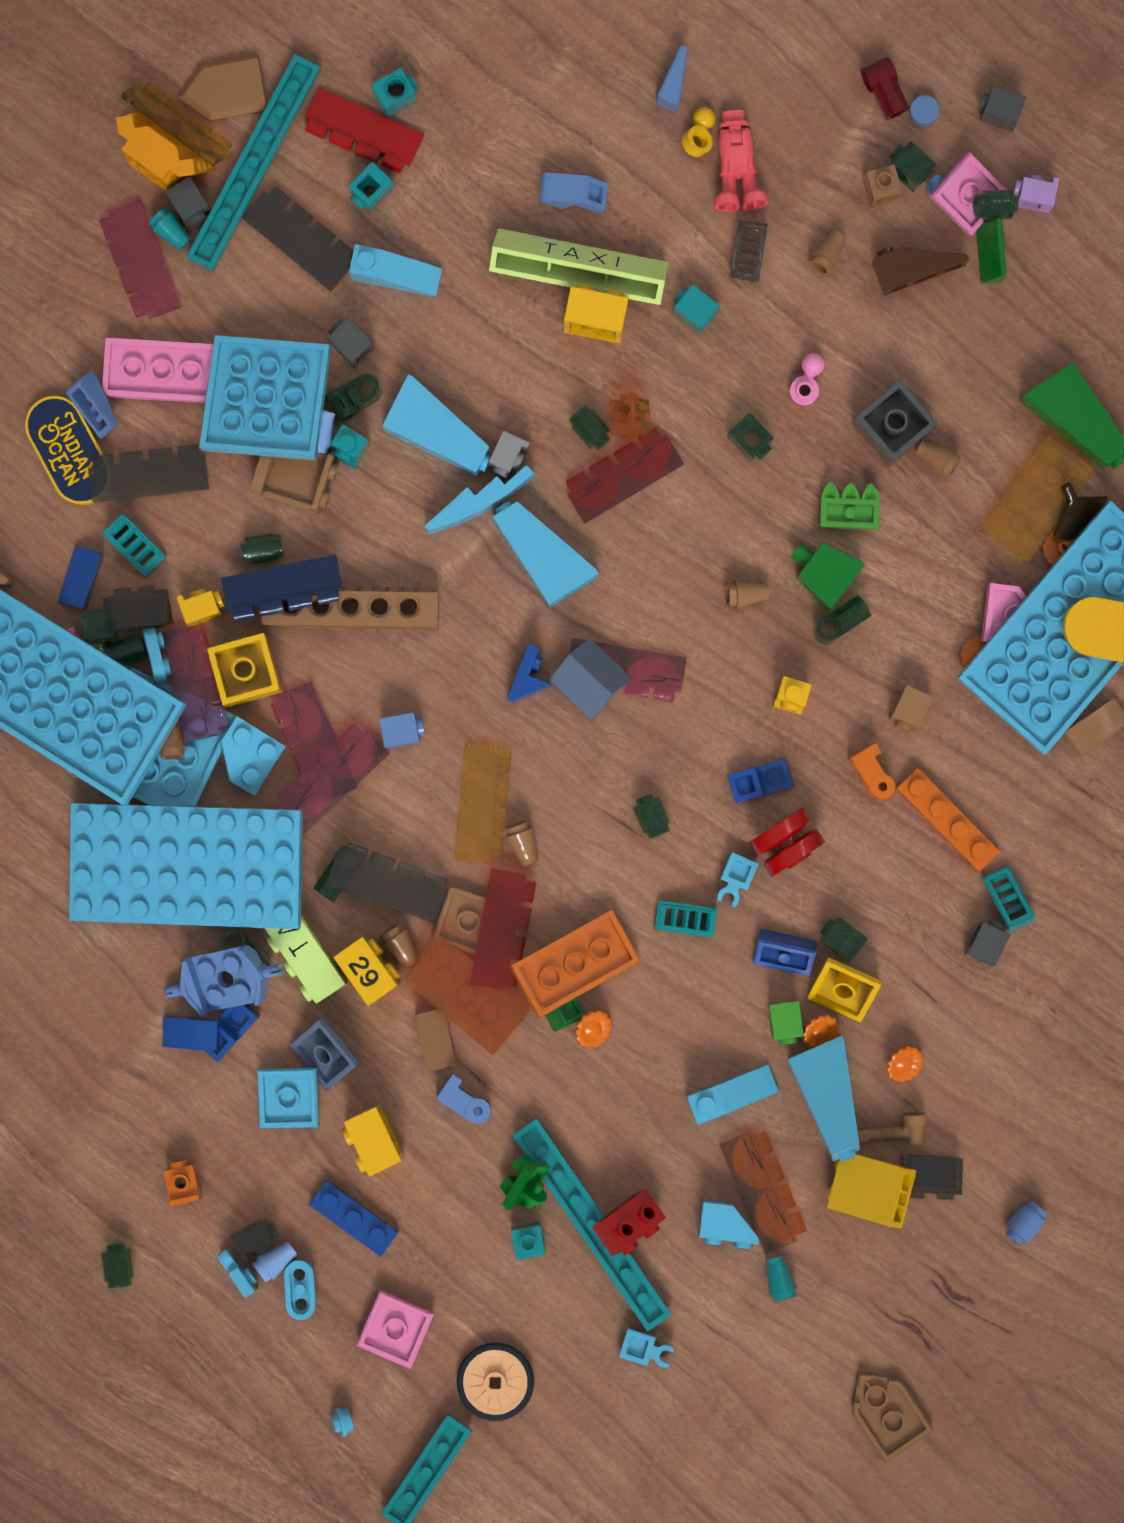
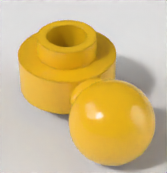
[682,107,716,157]

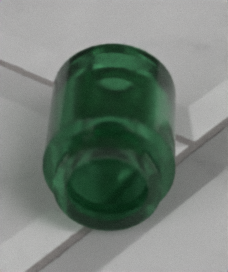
[973,190,1018,221]
[569,406,612,450]
[240,533,284,566]
[633,793,670,839]
[101,1243,134,1288]

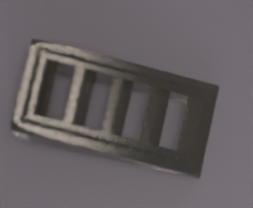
[730,219,768,282]

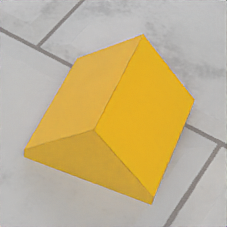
[807,957,883,1023]

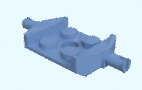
[164,945,284,1017]

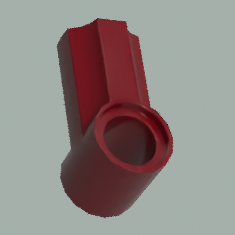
[860,57,909,120]

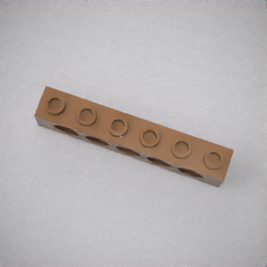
[261,586,439,630]

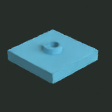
[257,1067,320,1128]

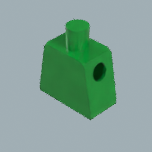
[791,543,865,612]

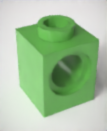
[768,1001,804,1045]

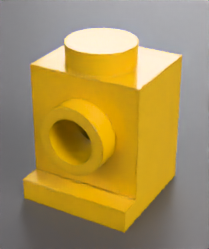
[177,588,225,627]
[773,676,812,715]

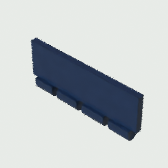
[221,555,343,622]

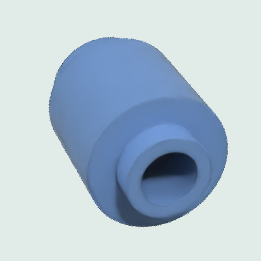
[1005,1200,1048,1245]

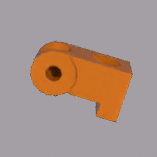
[848,743,895,800]

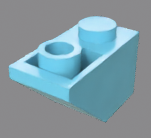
[698,1199,759,1249]

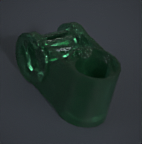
[325,374,382,423]

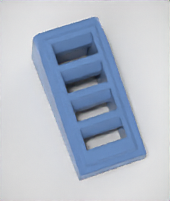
[656,45,688,113]
[65,371,118,439]

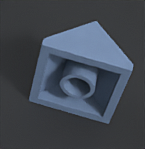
[549,638,632,720]
[290,1016,362,1091]

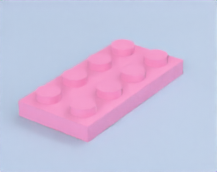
[102,338,214,403]

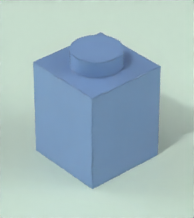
[379,712,425,749]

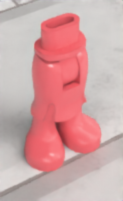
[714,110,769,212]

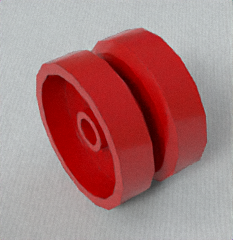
[749,807,825,877]

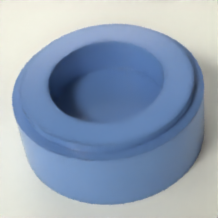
[909,95,939,127]

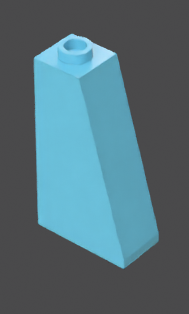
[382,374,491,477]
[493,501,599,608]
[788,1036,860,1162]

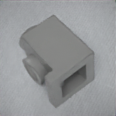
[489,431,530,480]

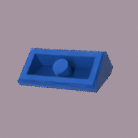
[58,547,104,611]
[753,929,817,976]

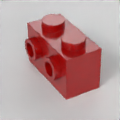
[591,1189,666,1256]

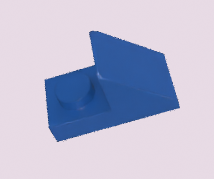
[507,644,551,703]

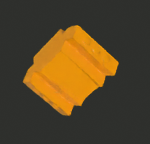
[116,112,216,191]

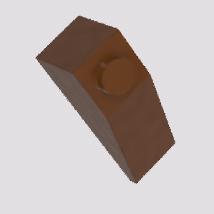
[872,247,969,296]

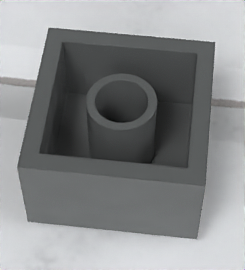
[852,380,938,467]

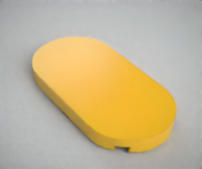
[1062,597,1124,663]

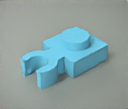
[717,852,759,908]
[217,1248,258,1298]
[619,1327,674,1368]

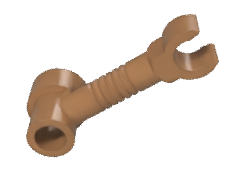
[857,1112,927,1145]

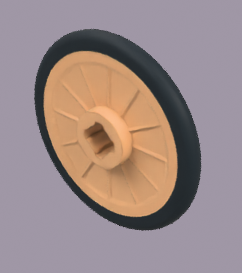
[457,1343,534,1421]

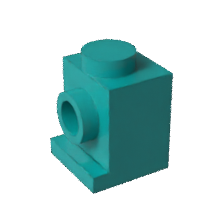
[348,162,395,212]
[330,424,370,469]

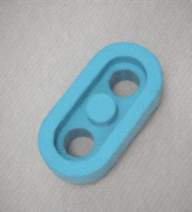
[142,627,171,685]
[284,1259,316,1320]

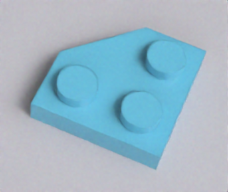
[219,715,286,796]

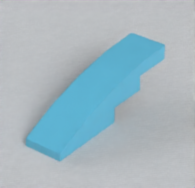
[424,465,535,535]

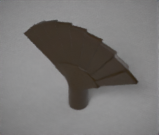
[1053,482,1108,540]

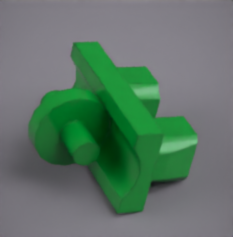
[500,1155,550,1210]

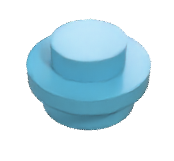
[330,1407,354,1437]

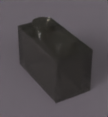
[103,585,174,633]
[900,1154,963,1200]

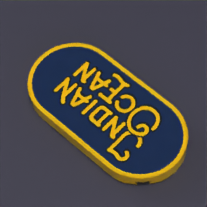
[25,396,112,506]

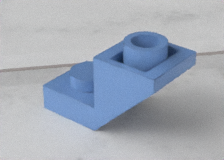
[539,172,608,213]

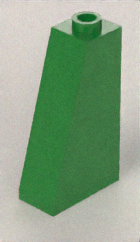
[1020,362,1124,470]

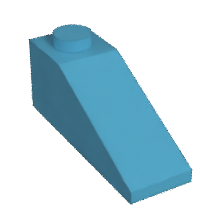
[349,244,442,297]
[686,1064,779,1125]

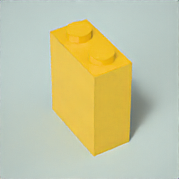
[827,1153,917,1228]

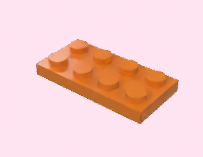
[509,910,640,1019]

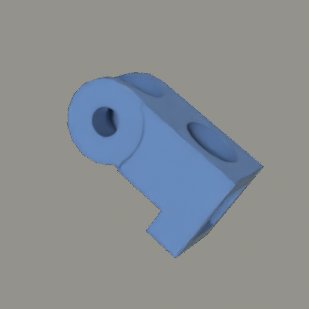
[436,1073,491,1124]

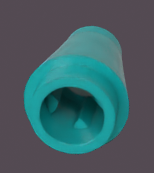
[148,207,191,251]
[766,1256,797,1302]

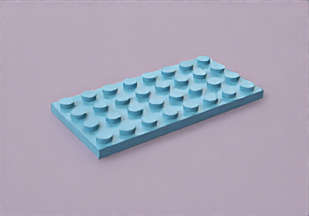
[956,501,1124,755]
[0,589,187,806]
[69,803,303,929]

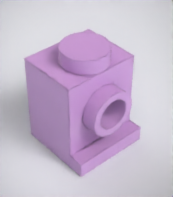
[1012,175,1060,213]

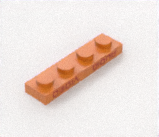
[896,768,1000,872]

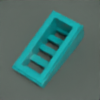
[103,514,167,577]
[982,865,1035,933]
[654,900,717,938]

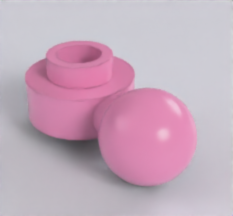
[789,353,825,406]

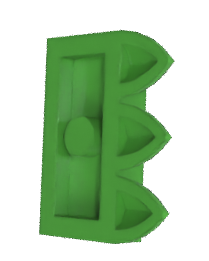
[819,482,880,530]

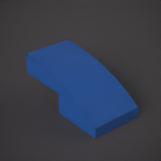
[727,759,795,803]
[205,1004,260,1062]
[162,1017,220,1051]

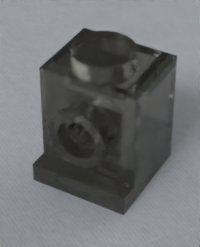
[230,1218,280,1262]

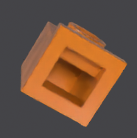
[163,1160,203,1207]

